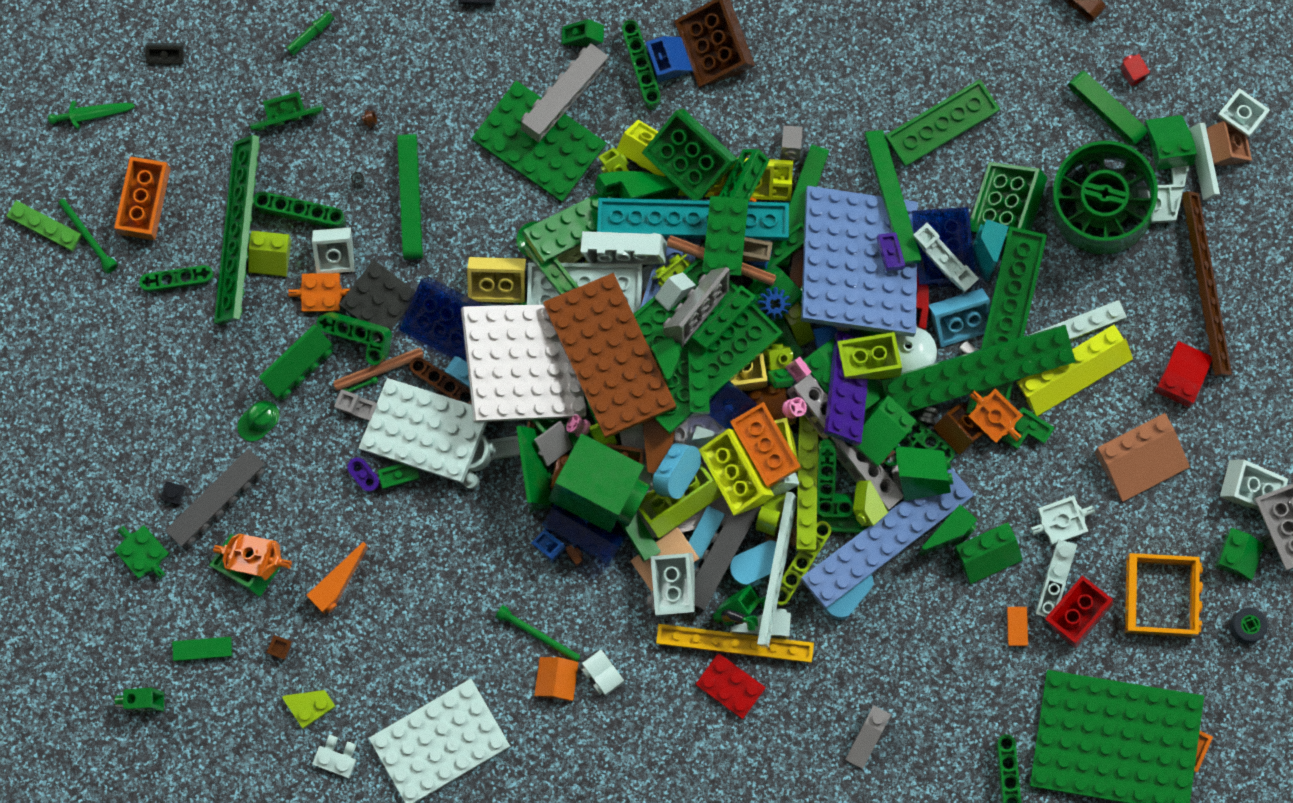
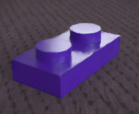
[876,232,906,271]

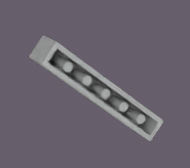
[521,44,609,143]

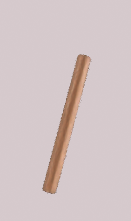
[667,236,776,285]

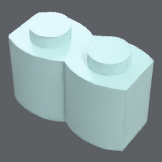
[582,650,625,696]

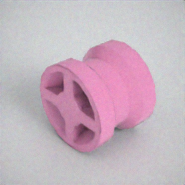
[782,397,807,419]
[566,414,591,437]

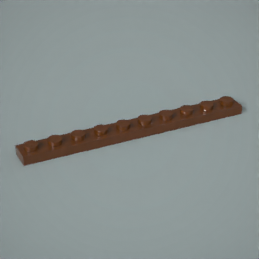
[1182,191,1232,377]

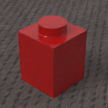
[1120,54,1150,87]

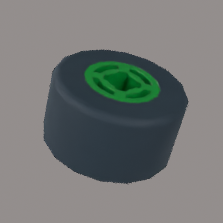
[1230,607,1268,644]

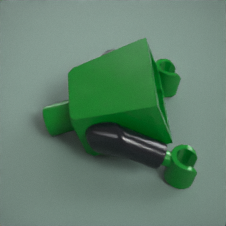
[713,585,766,631]

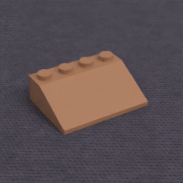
[1094,413,1190,502]

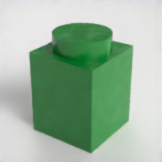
[548,433,650,533]

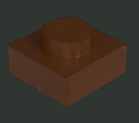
[565,545,584,568]
[266,635,293,660]

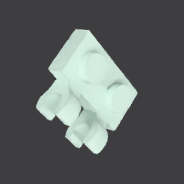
[312,735,357,778]

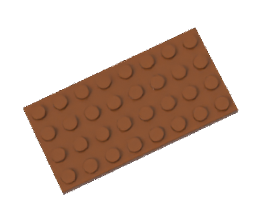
[543,272,677,439]

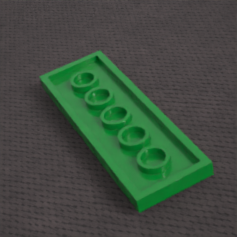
[885,79,1000,168]
[521,193,620,264]

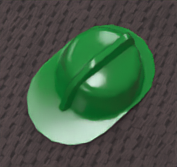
[237,400,280,441]

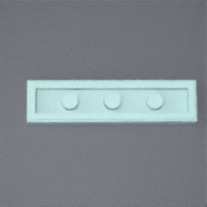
[1189,123,1220,200]

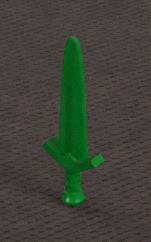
[48,100,135,130]

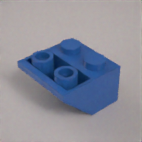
[646,36,693,83]

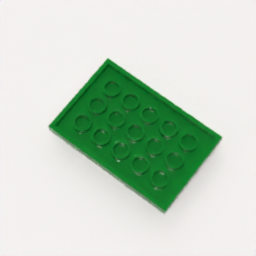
[472,80,607,203]

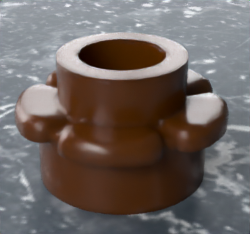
[362,110,377,128]

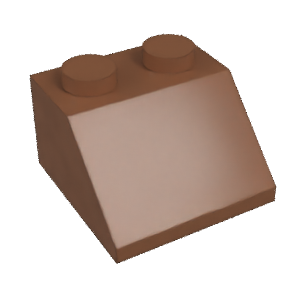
[1206,121,1252,166]

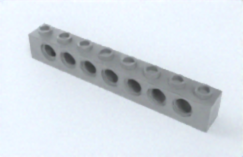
[786,374,904,510]

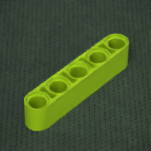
[777,521,831,606]

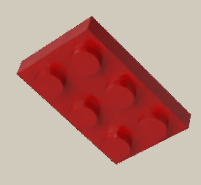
[695,653,766,720]

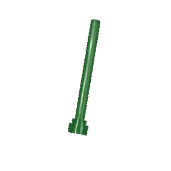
[58,199,118,274]
[495,605,580,662]

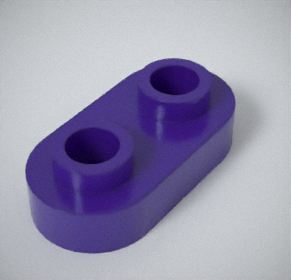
[348,457,379,492]

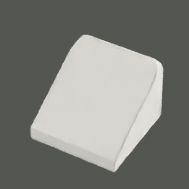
[958,341,978,355]

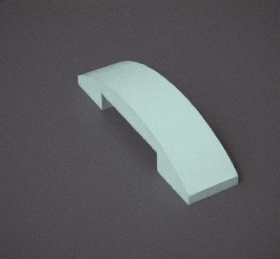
[913,223,979,292]

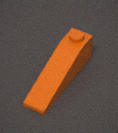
[306,541,368,614]

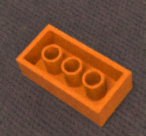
[114,157,171,240]

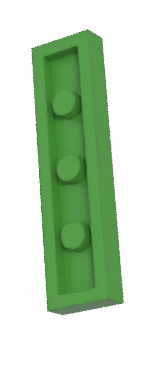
[7,200,82,252]

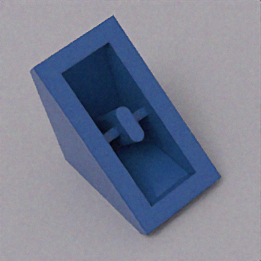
[531,529,566,564]

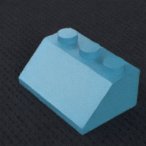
[929,288,991,347]

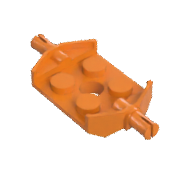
[213,534,292,580]

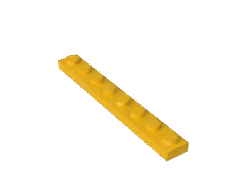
[656,624,814,663]

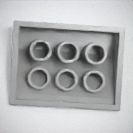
[663,267,730,348]
[1255,484,1293,570]

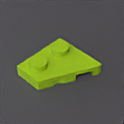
[282,690,336,729]

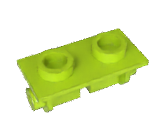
[652,254,691,287]

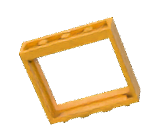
[1125,553,1203,637]

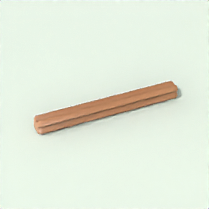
[333,348,424,391]

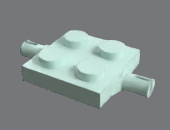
[1031,496,1095,545]

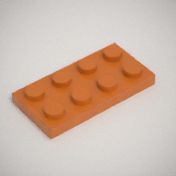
[730,402,802,488]

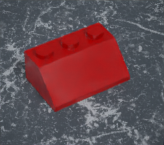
[1045,575,1113,649]

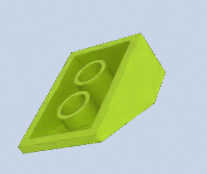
[837,332,902,379]

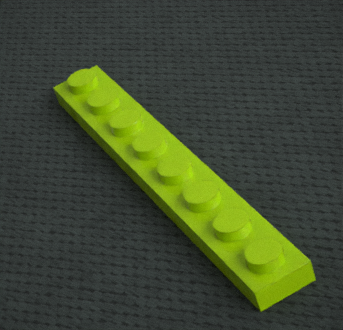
[796,415,818,551]

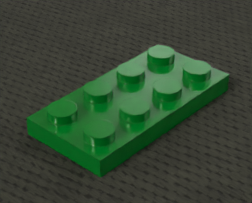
[702,196,749,276]

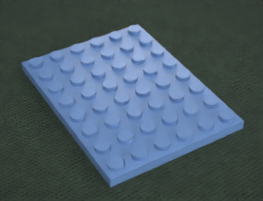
[801,186,918,337]

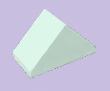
[655,272,696,311]

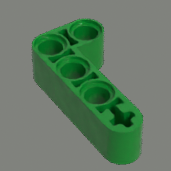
[316,312,392,365]
[817,439,853,517]

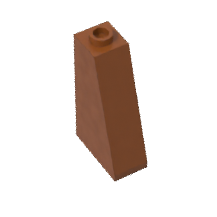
[643,419,676,478]

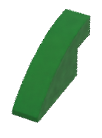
[595,171,680,200]

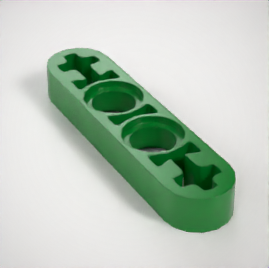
[139,265,214,292]

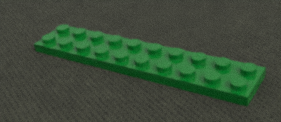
[214,135,260,325]
[966,226,1047,414]
[880,325,1075,412]

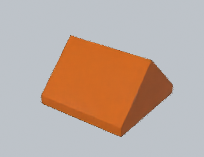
[534,657,579,701]

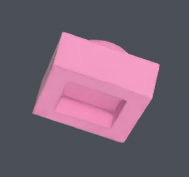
[785,357,811,382]

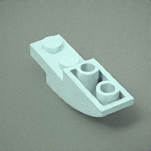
[1036,539,1077,617]

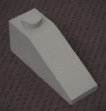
[845,705,891,769]

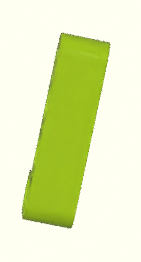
[756,472,797,536]

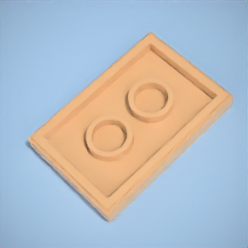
[631,527,700,591]

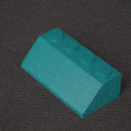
[971,219,1009,282]

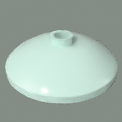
[895,326,937,373]

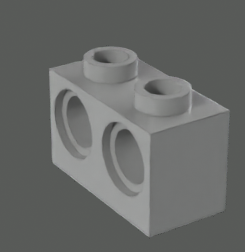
[780,126,802,162]

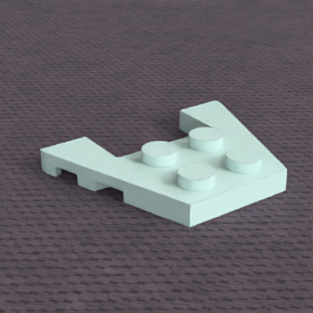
[1114,166,1189,224]

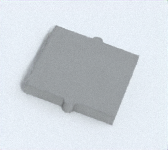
[534,421,573,466]

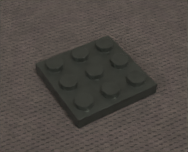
[339,259,419,338]

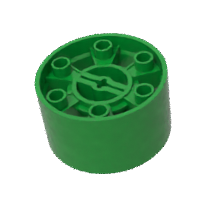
[1052,141,1158,254]

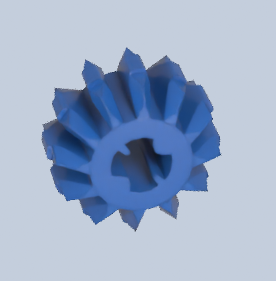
[758,287,791,320]

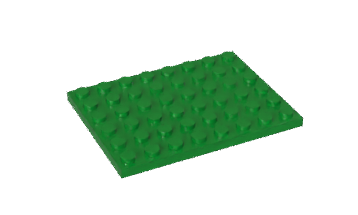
[633,258,783,435]
[1030,670,1204,803]

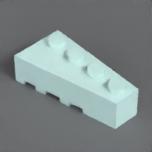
[581,231,667,265]

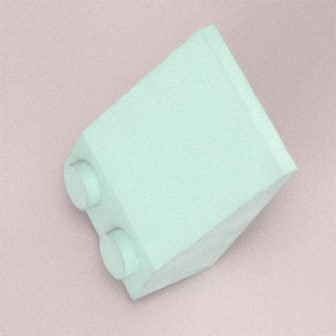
[1220,460,1288,510]
[650,553,695,615]

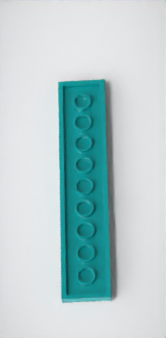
[597,198,789,241]

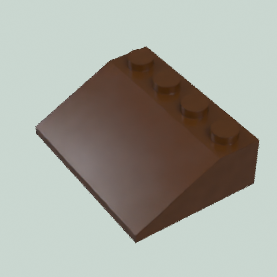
[674,0,755,88]

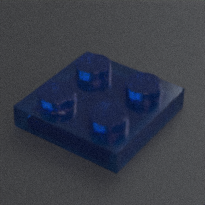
[708,381,757,430]

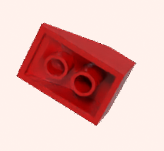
[1154,341,1212,408]

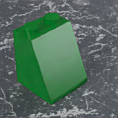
[895,446,954,501]

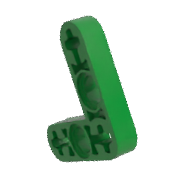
[883,421,955,469]

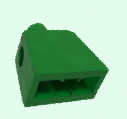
[115,688,165,712]

